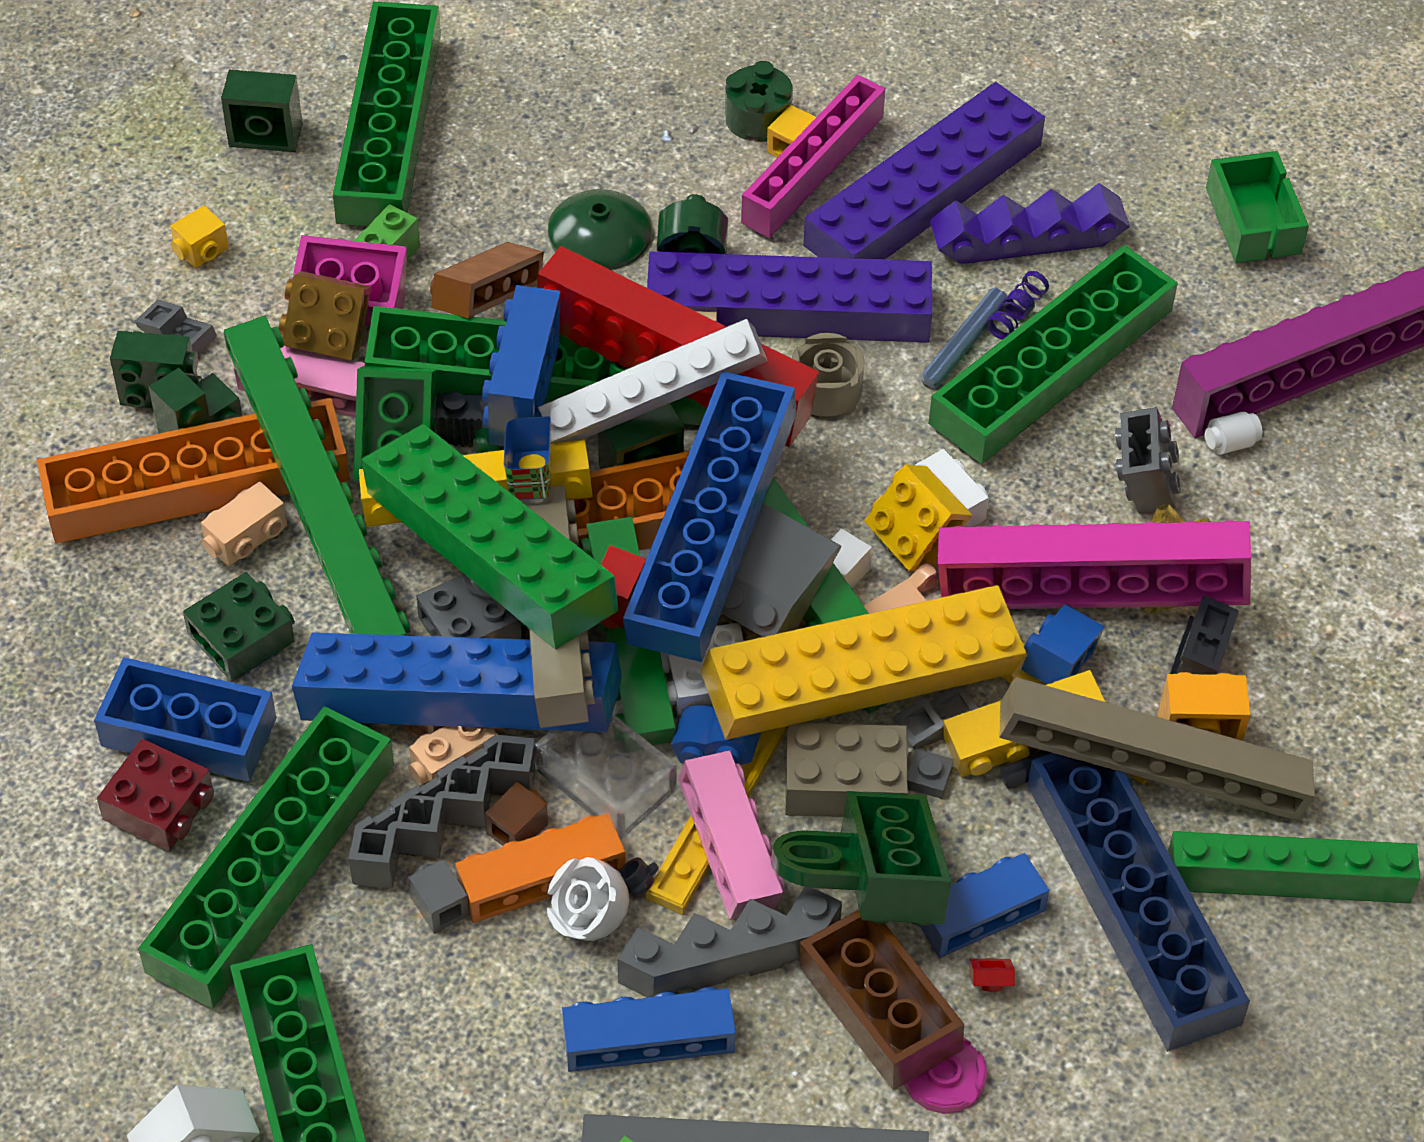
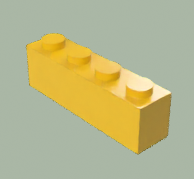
[943,670,1105,778]

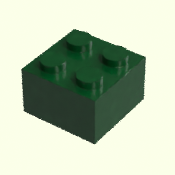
[221,69,303,152]
[598,403,684,469]

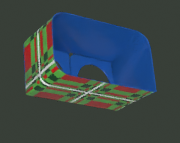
[504,416,552,500]

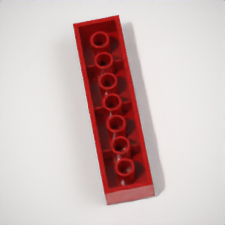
[537,246,819,447]

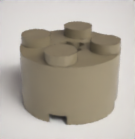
[792,333,865,416]

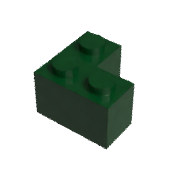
[149,368,242,434]

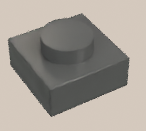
[907,749,954,799]

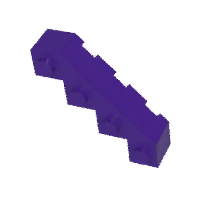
[930,183,1130,264]

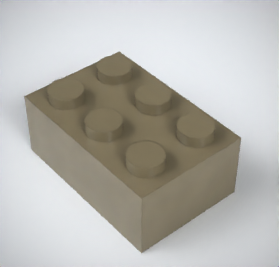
[785,723,908,817]

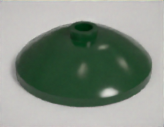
[548,189,652,270]

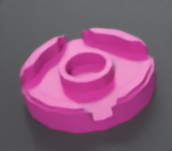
[904,1037,987,1114]

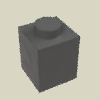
[408,859,470,934]

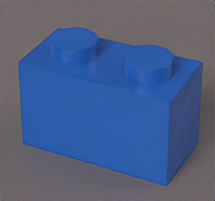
[1021,604,1105,685]

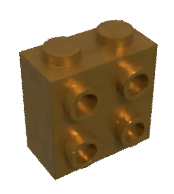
[278,271,372,360]

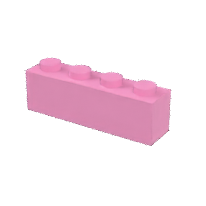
[234,346,365,418]
[678,750,785,920]

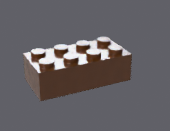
[800,910,964,1090]

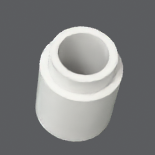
[1205,411,1263,455]

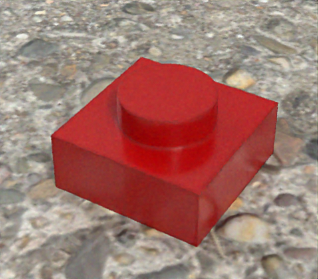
[969,958,1015,992]

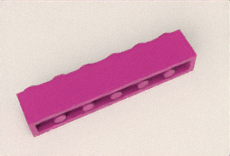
[741,74,886,238]

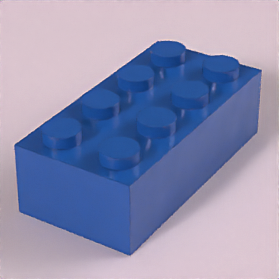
[482,285,560,446]
[94,657,277,782]

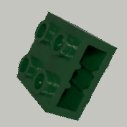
[110,331,202,408]
[183,572,295,682]

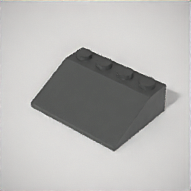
[721,503,842,637]

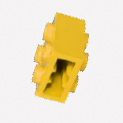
[864,464,973,571]

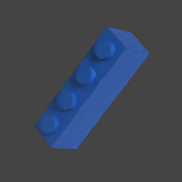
[562,987,736,1072]

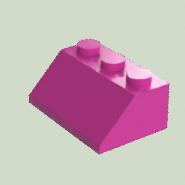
[292,235,407,326]

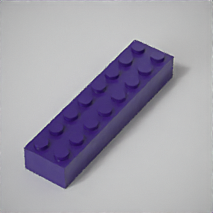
[803,81,1045,260]
[647,251,932,343]

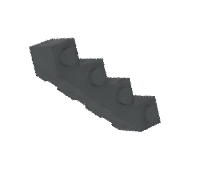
[348,735,537,888]
[617,887,842,998]

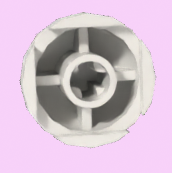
[547,857,629,941]

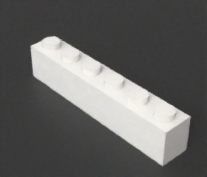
[539,319,768,443]

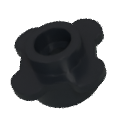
[619,857,659,896]

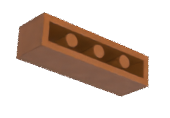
[430,241,544,318]

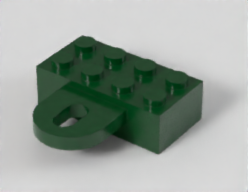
[771,791,951,926]

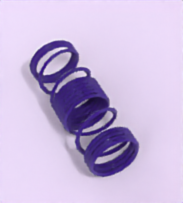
[987,271,1049,339]

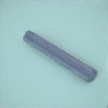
[922,287,1007,389]

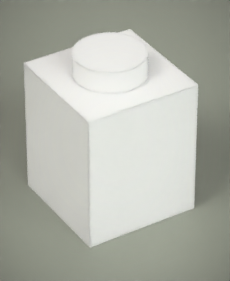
[831,528,872,588]

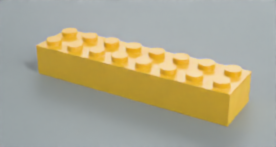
[700,585,1026,740]

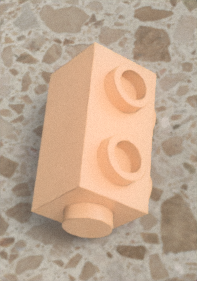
[201,481,287,567]
[408,726,498,785]

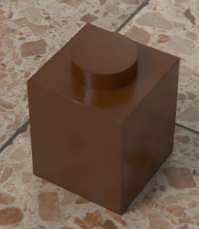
[485,782,548,846]

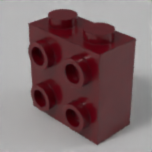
[97,738,214,851]

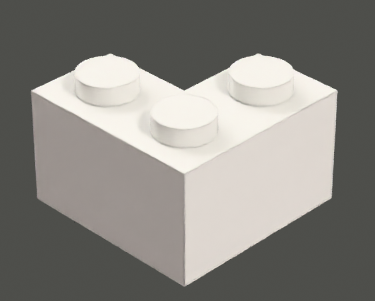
[127,1085,260,1142]

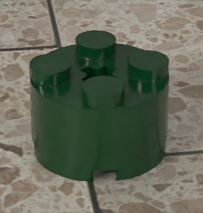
[725,61,793,142]
[657,194,728,254]

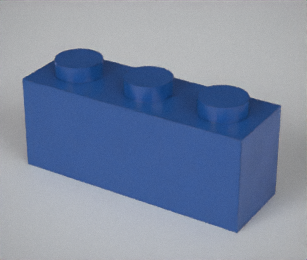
[919,853,1050,959]

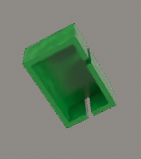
[1206,151,1309,263]

